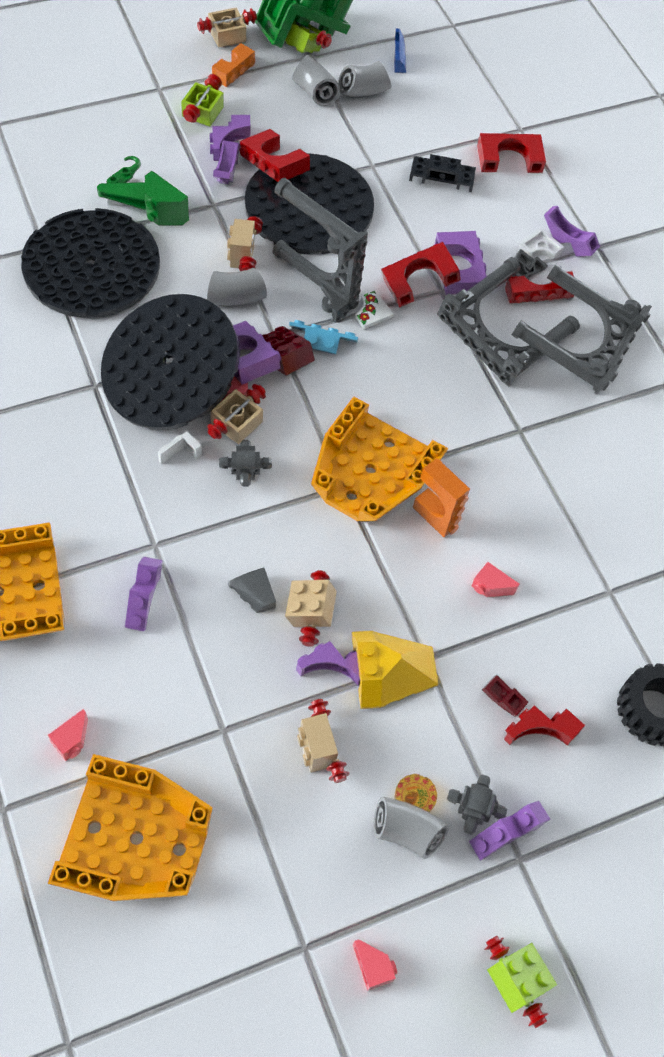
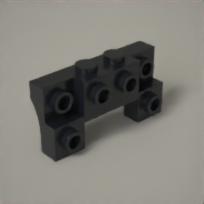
[409,154,476,193]

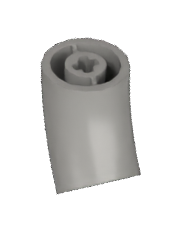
[292,55,340,106]
[338,61,392,97]
[207,268,267,306]
[374,796,449,859]

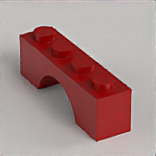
[505,271,574,304]

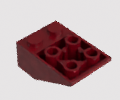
[262,326,315,376]

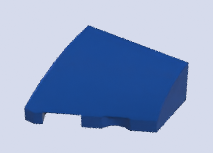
[394,28,406,73]

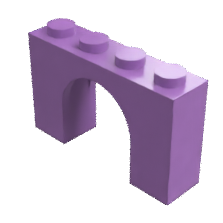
[435,231,486,295]
[233,321,281,384]

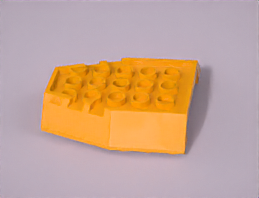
[311,396,448,521]
[0,522,65,641]
[48,754,213,901]

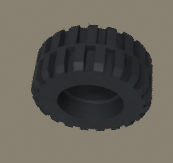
[617,663,664,746]

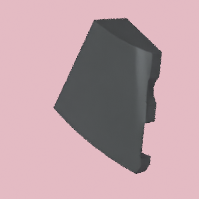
[512,249,548,278]
[228,567,276,613]

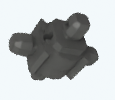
[219,440,272,487]
[447,775,508,835]

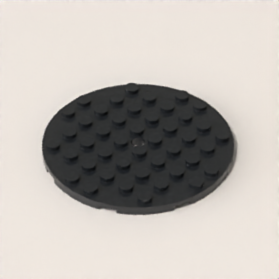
[245,153,374,254]
[21,208,160,318]
[101,294,240,430]

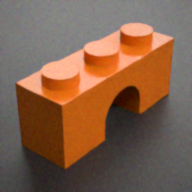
[212,43,255,87]

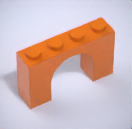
[413,458,470,537]

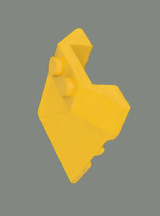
[351,631,438,709]

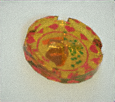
[394,774,437,812]

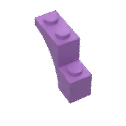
[210,115,251,161]
[213,140,240,185]
[544,206,600,256]
[125,557,163,631]
[296,641,360,685]
[469,801,551,861]

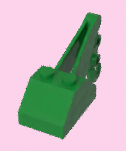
[97,156,189,226]

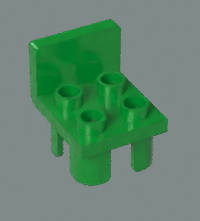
[255,0,353,48]

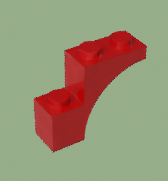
[504,705,585,746]

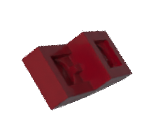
[482,675,529,717]

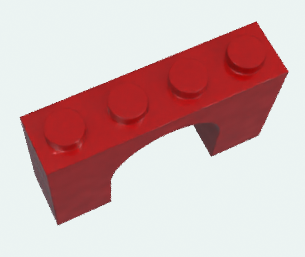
[239,129,310,182]
[477,133,546,173]
[381,241,461,308]

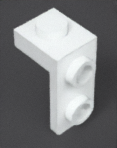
[158,431,202,464]

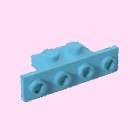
[289,320,358,354]

